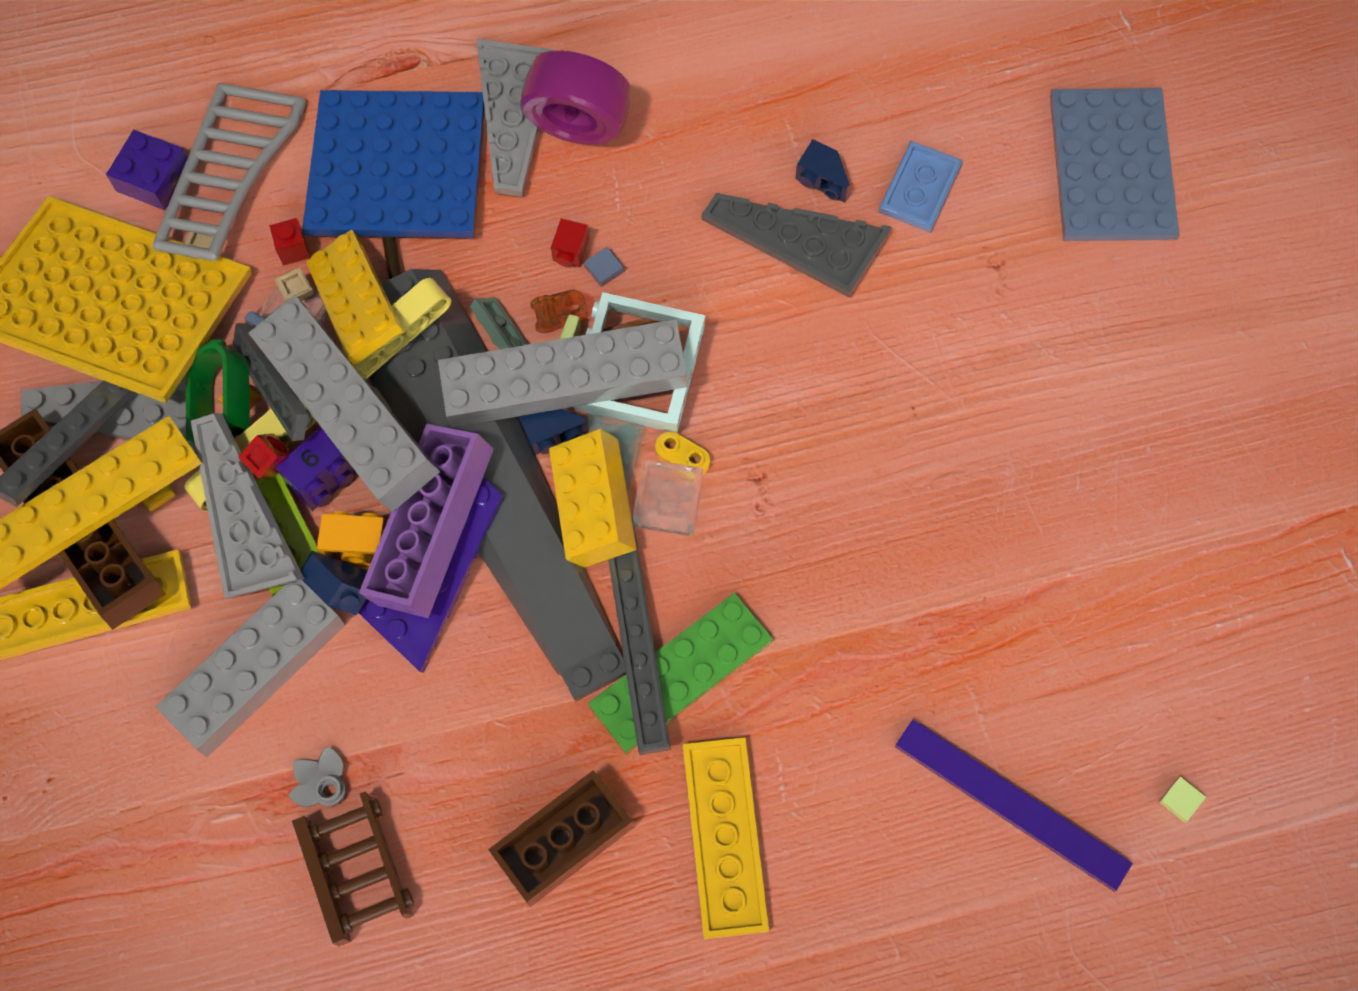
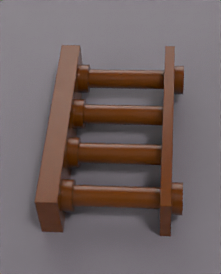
[292,791,414,947]

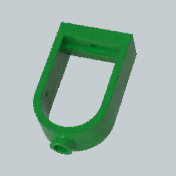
[186,340,250,443]

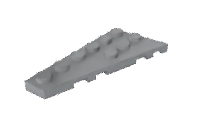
[476,38,556,197]
[21,374,197,454]
[191,413,304,599]

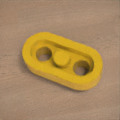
[655,432,710,478]

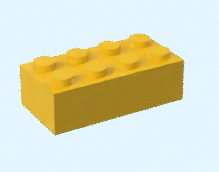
[549,429,637,568]

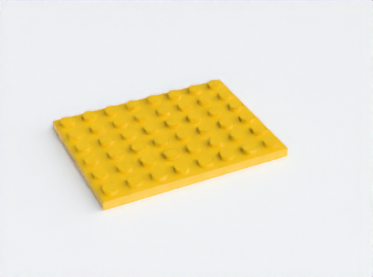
[0,196,252,403]

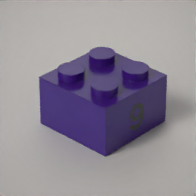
[106,129,188,210]
[275,427,356,512]

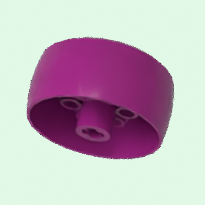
[520,50,631,145]

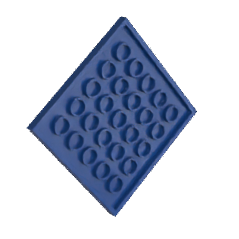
[302,90,484,238]

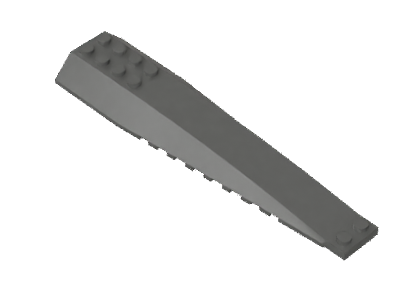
[369,269,626,702]

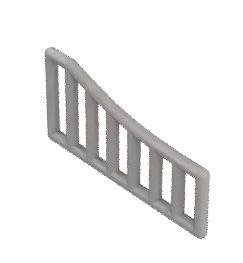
[153,83,306,261]

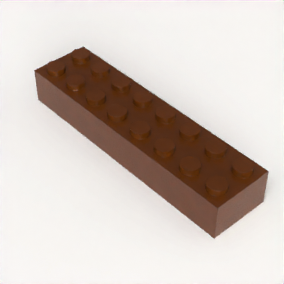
[0,408,166,630]

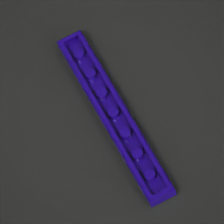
[895,719,1133,892]

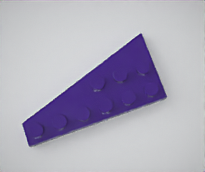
[358,478,504,673]

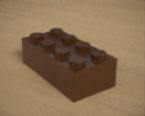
[488,770,634,907]

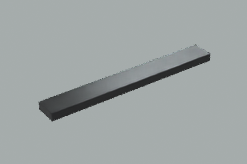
[608,519,671,755]

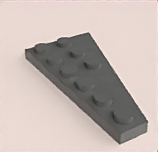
[702,193,892,297]

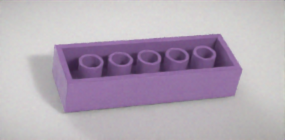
[359,424,494,618]

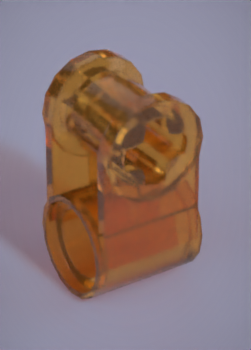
[530,289,588,333]

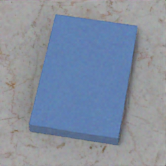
[878,141,963,233]

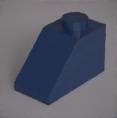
[300,551,367,615]

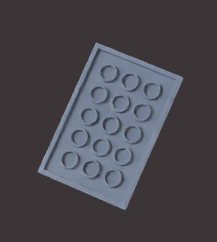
[1050,88,1179,241]

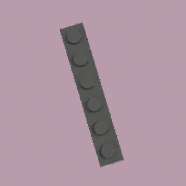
[232,323,310,441]
[0,381,136,507]

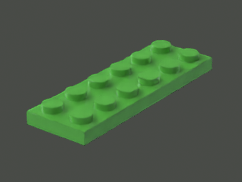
[588,592,773,754]

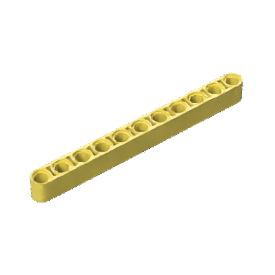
[184,278,452,512]

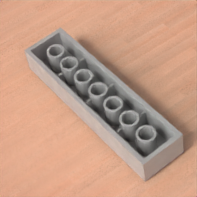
[249,295,440,512]
[438,319,687,428]

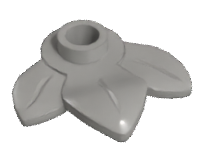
[288,747,346,807]

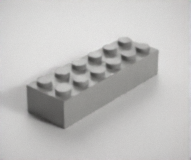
[155,580,345,757]

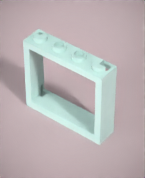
[574,292,705,433]

